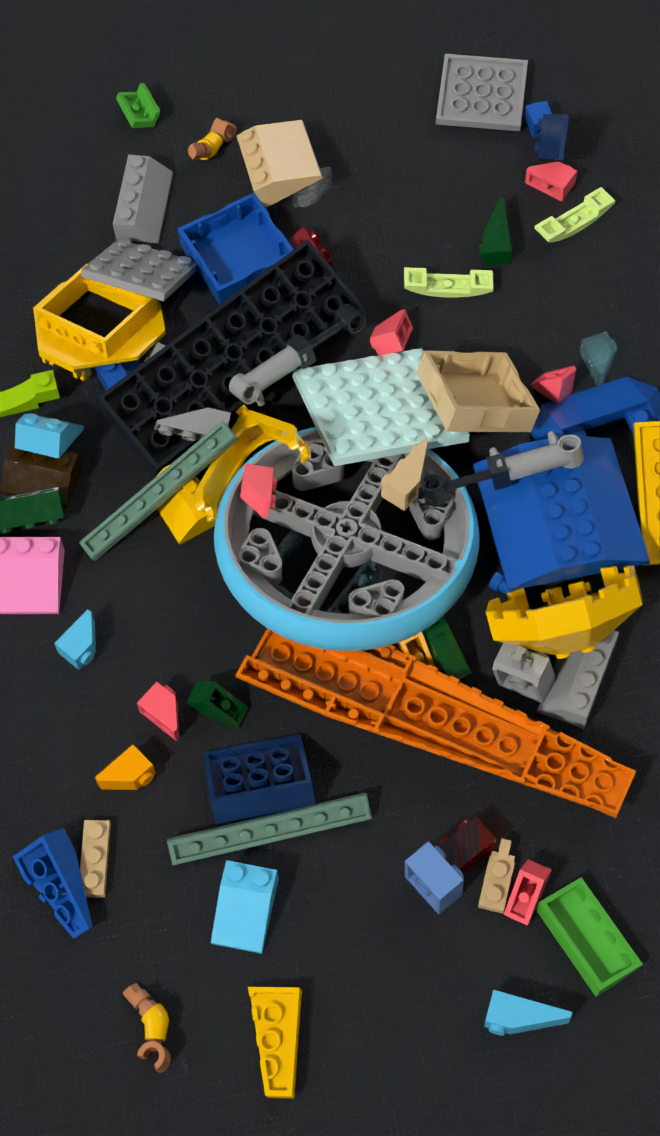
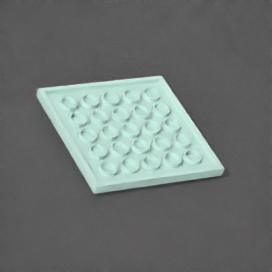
[292,348,470,466]

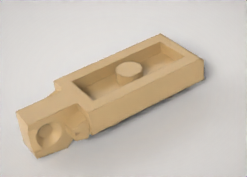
[478,839,515,914]

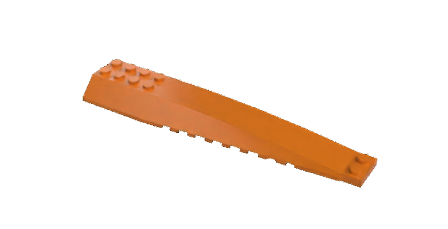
[235,628,636,818]

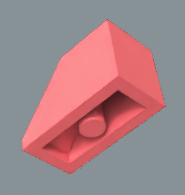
[525,161,577,201]
[370,309,413,355]
[137,682,180,741]
[504,859,551,926]

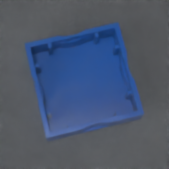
[177,193,293,305]

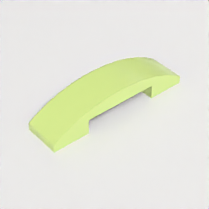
[535,187,615,242]
[404,267,493,298]

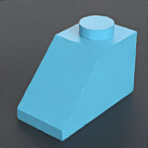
[54,609,96,670]

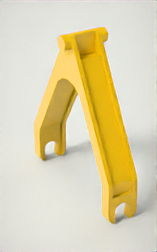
[195,405,311,523]

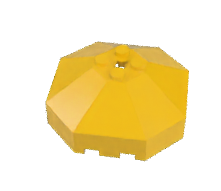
[486,566,642,659]

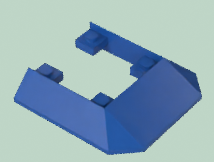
[530,377,660,441]

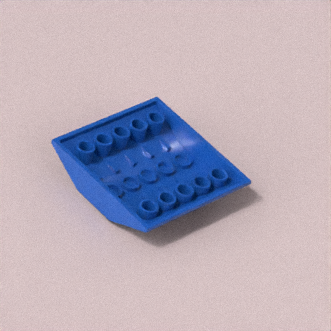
[473,436,650,591]

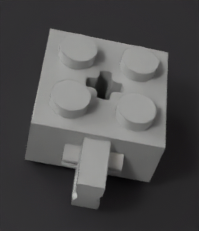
[492,643,556,703]

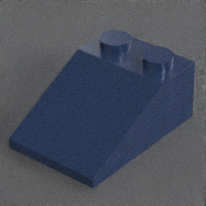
[534,114,569,161]

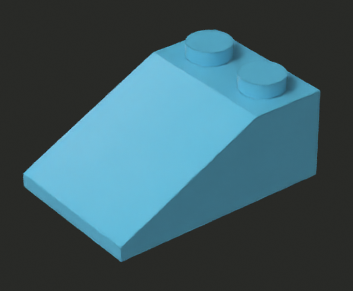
[15,414,84,458]
[211,860,279,954]

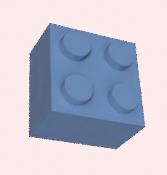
[405,841,464,915]

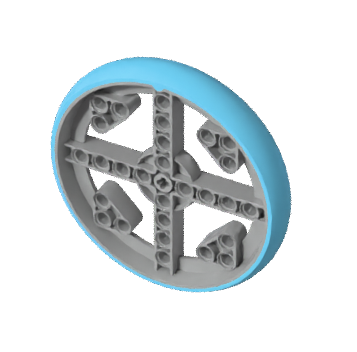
[214,427,479,651]

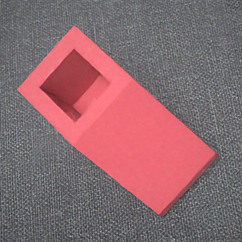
[240,463,277,518]

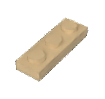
[80,820,111,898]

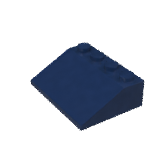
[203,733,315,824]

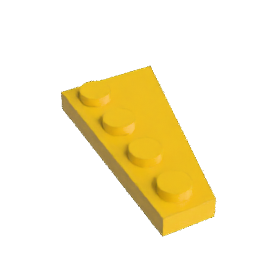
[248,987,302,1098]

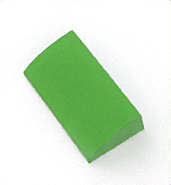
[536,877,643,997]

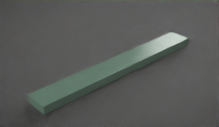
[79,420,238,561]
[167,793,372,865]

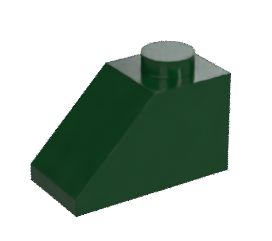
[187,681,249,729]

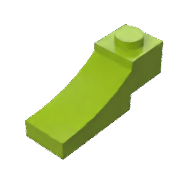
[0,370,60,417]

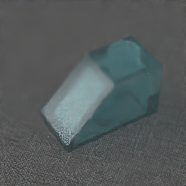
[580,331,617,386]

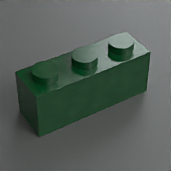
[0,487,65,533]

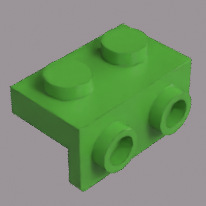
[116,83,160,128]

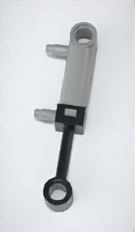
[229,304,366,406]
[421,431,584,507]

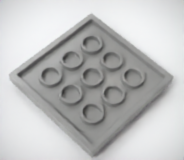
[436,54,528,131]
[81,239,198,301]

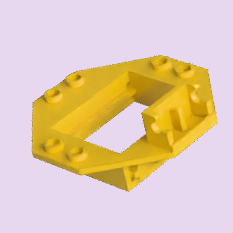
[33,264,166,381]

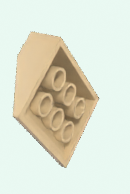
[237,120,323,208]

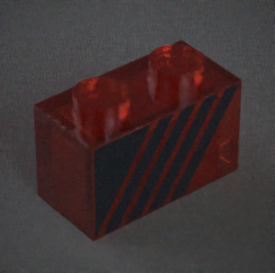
[437,816,496,873]

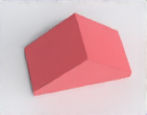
[530,365,576,404]

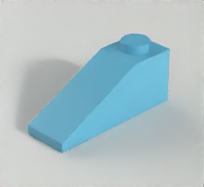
[484,990,572,1036]

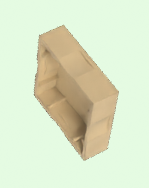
[416,351,540,432]

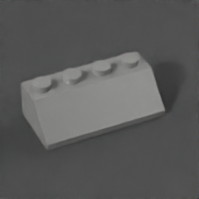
[113,155,173,243]
[537,631,619,729]

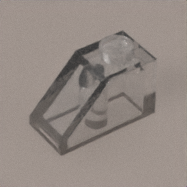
[291,167,332,208]

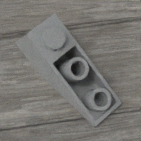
[154,408,231,441]

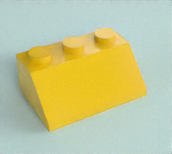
[156,464,215,545]

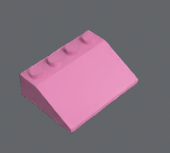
[0,537,65,614]

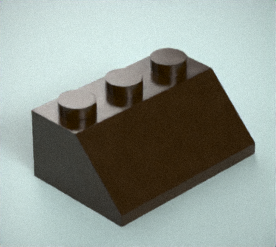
[1,440,82,507]

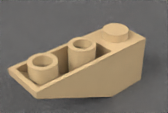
[381,438,428,511]

